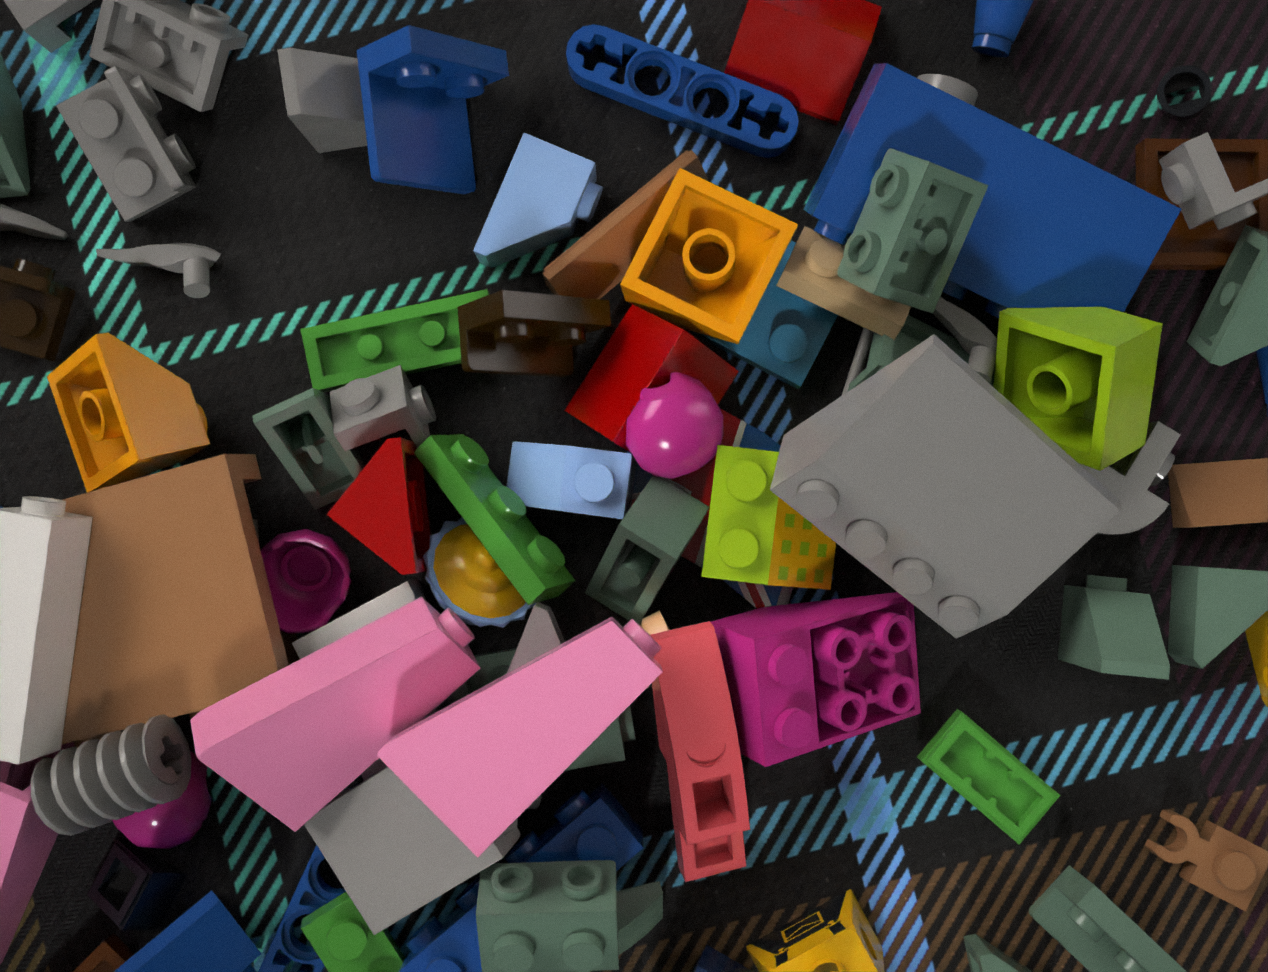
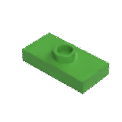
[917,709,1061,845]

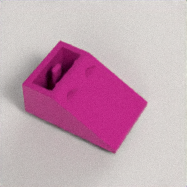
[711,592,921,767]

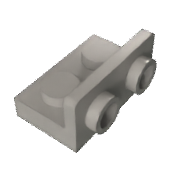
[89,0,248,112]
[56,65,197,222]

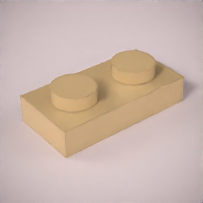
[776,226,911,340]

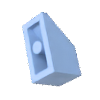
[473,133,603,268]
[506,441,637,519]

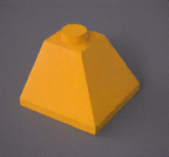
[620,168,798,344]
[47,332,210,493]

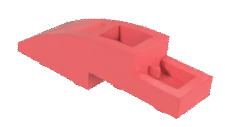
[650,621,750,882]

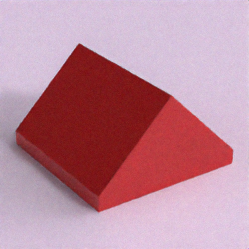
[724,0,882,125]
[564,304,739,453]
[327,437,432,575]

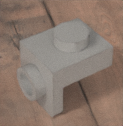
[1159,132,1268,230]
[330,365,436,451]

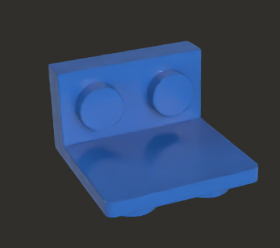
[356,25,509,194]

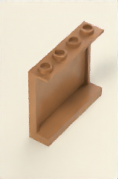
[62,454,289,748]

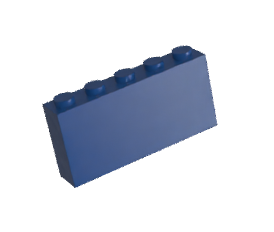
[803,63,1181,318]

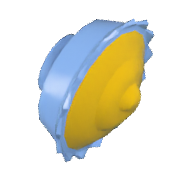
[423,517,536,628]

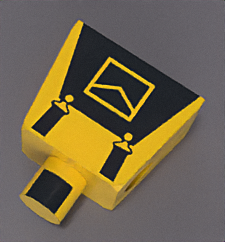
[746,889,884,972]

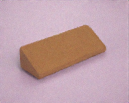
[542,150,709,299]
[1168,458,1268,528]

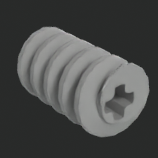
[31,714,191,836]

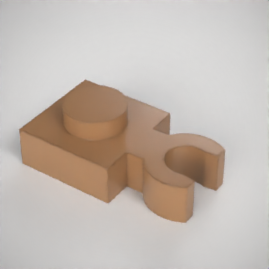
[1145,810,1268,912]

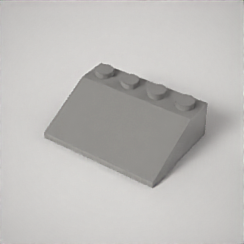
[770,334,1121,639]

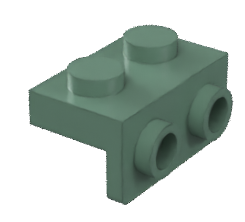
[476,860,619,972]

